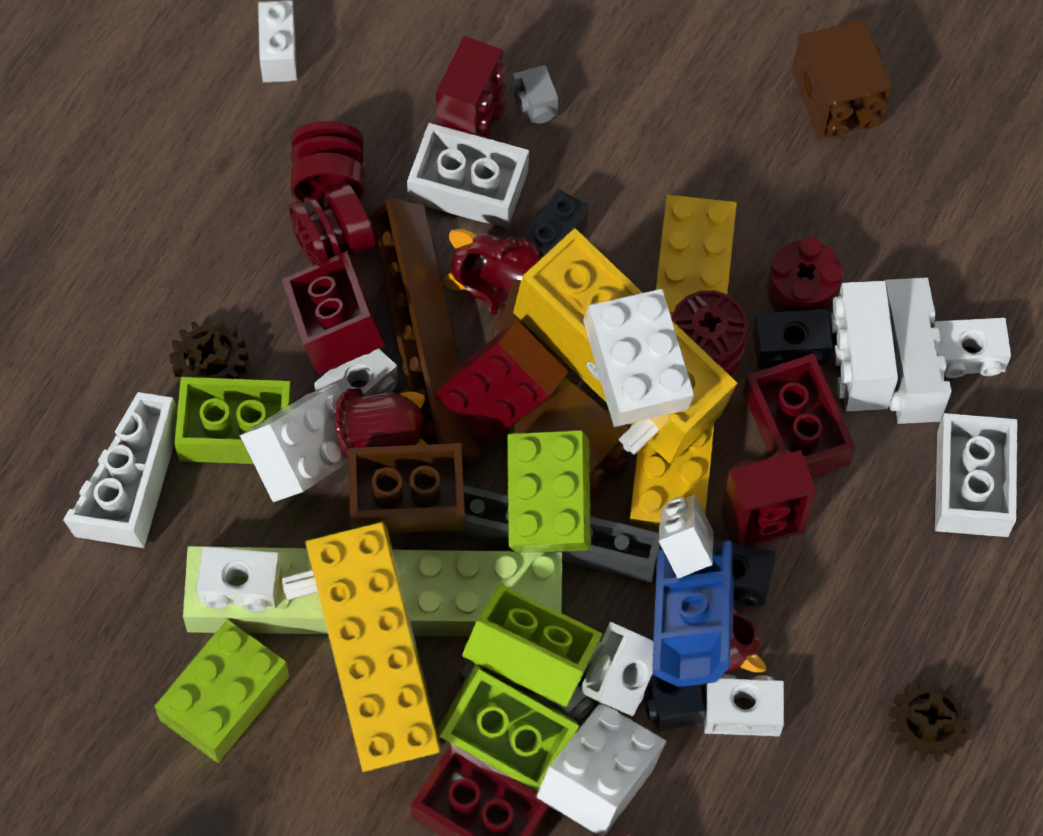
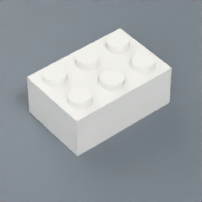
[407,123,529,229]
[829,281,898,411]
[583,289,694,427]
[240,383,348,502]
[935,413,1017,537]
[537,702,666,836]

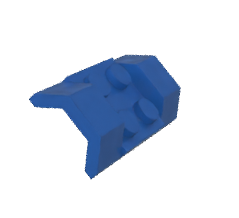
[652,541,734,687]

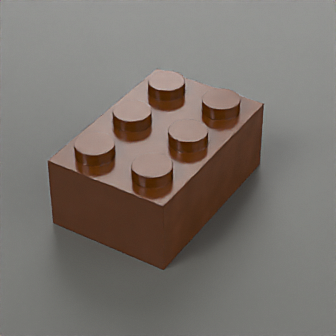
[348,443,465,533]

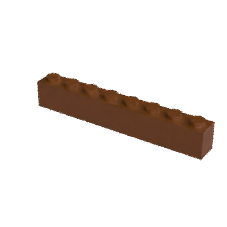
[370,199,481,471]

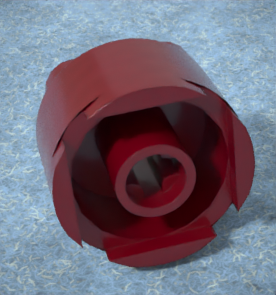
[767,237,842,312]

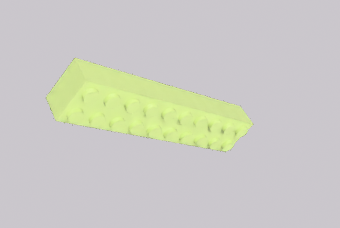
[183,546,562,637]

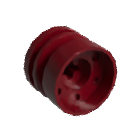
[291,121,364,207]
[288,181,375,265]
[671,290,748,376]

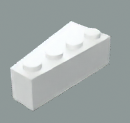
[885,278,952,424]
[63,392,178,548]

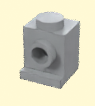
[513,65,558,124]

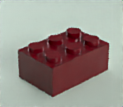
[436,36,506,139]
[282,251,385,375]
[435,320,568,445]
[743,354,856,478]
[721,450,816,547]
[410,743,551,836]

